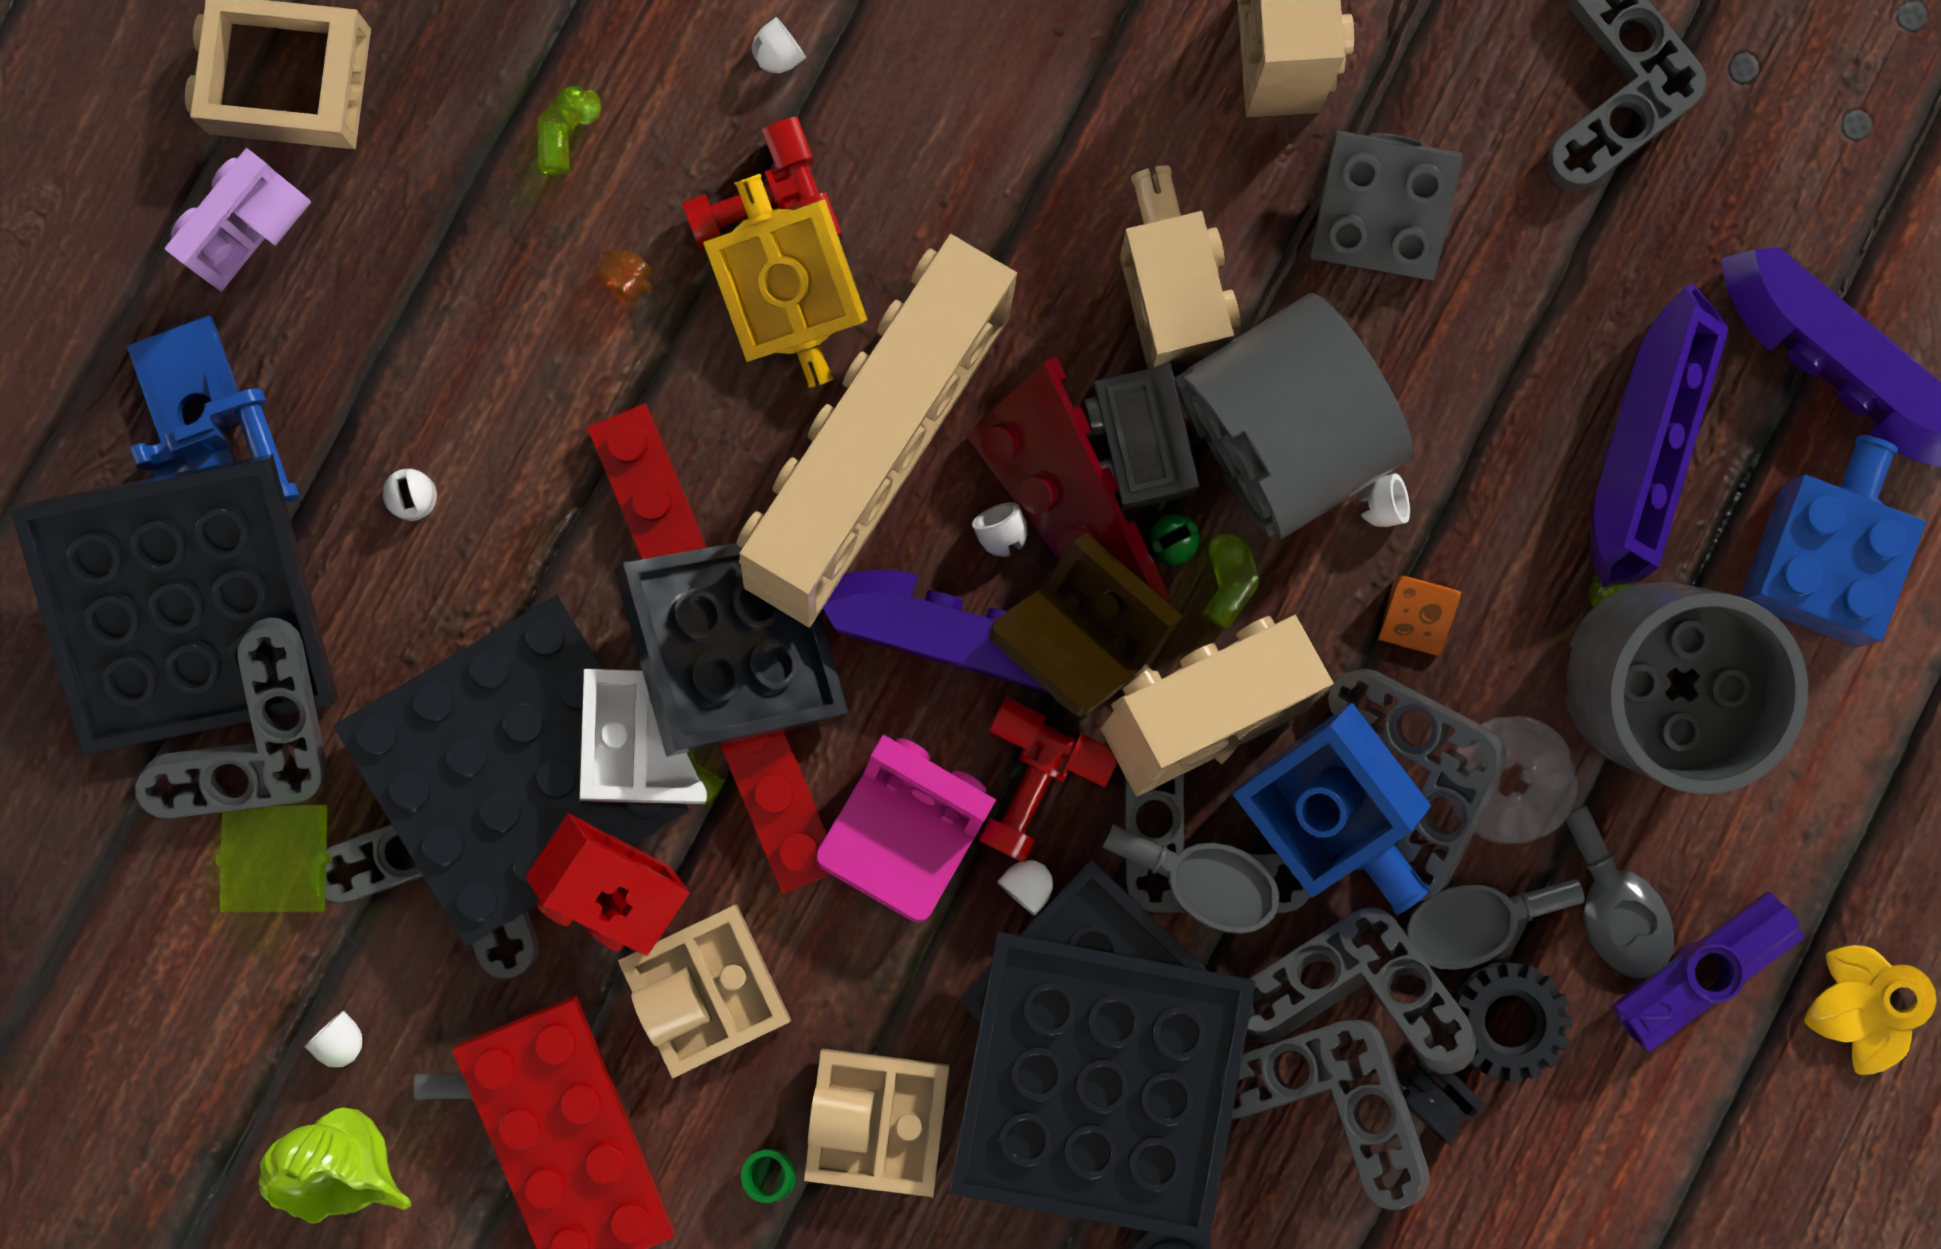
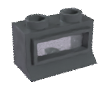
[1084,361,1199,511]

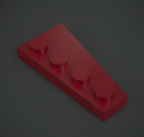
[965,356,1169,600]

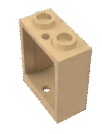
[185,0,371,149]

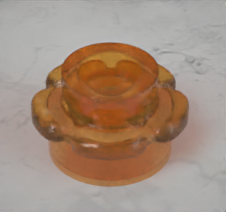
[594,247,653,305]

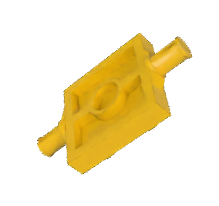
[703,174,868,388]

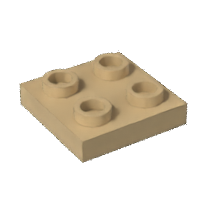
[618,904,791,1079]
[804,1049,950,1197]

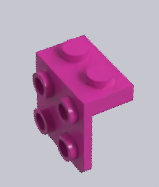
[816,735,996,923]

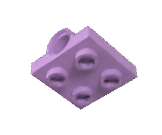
[164,148,311,292]

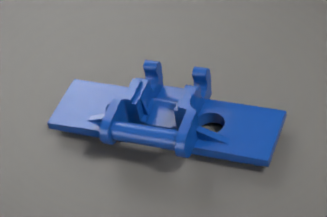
[127,315,312,597]

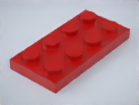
[452,996,675,1249]

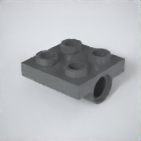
[1310,130,1463,281]

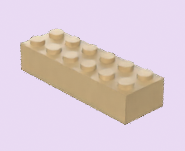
[736,234,1017,628]

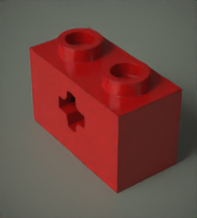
[525,813,690,956]

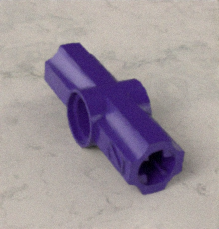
[1611,892,1805,1052]

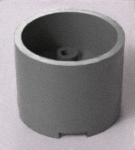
[1175,293,1414,540]
[1564,582,1809,794]

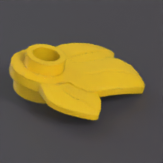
[1804,945,1937,1075]

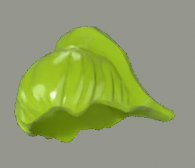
[258,1107,411,1224]

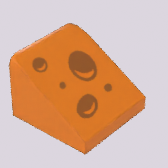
[1378,575,1462,657]

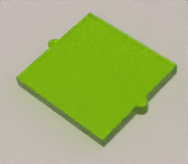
[215,805,332,912]

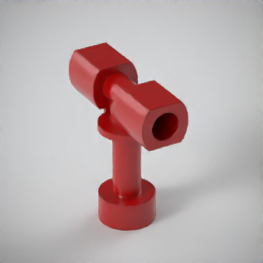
[682,116,843,250]
[979,697,1118,862]

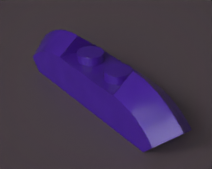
[1721,247,1941,467]
[1590,283,1729,587]
[823,570,1050,694]

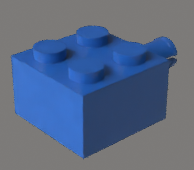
[1740,435,1927,648]
[1232,702,1431,914]

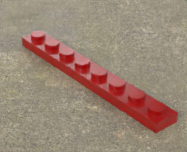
[587,403,831,895]

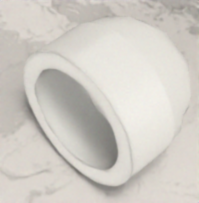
[751,17,806,73]
[383,468,437,521]
[1358,473,1410,527]
[972,502,1028,557]
[997,860,1053,916]
[305,1010,362,1067]

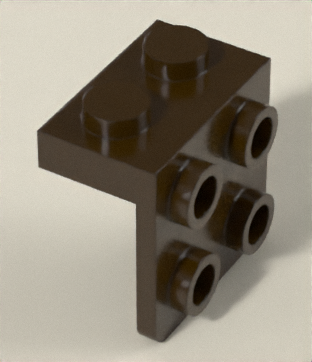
[988,532,1183,716]

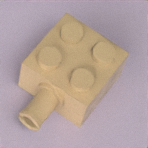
[1120,165,1241,372]

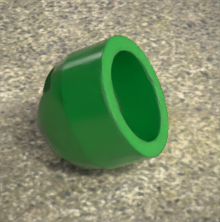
[1148,513,1200,566]
[741,1149,797,1203]

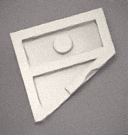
[580,669,707,804]

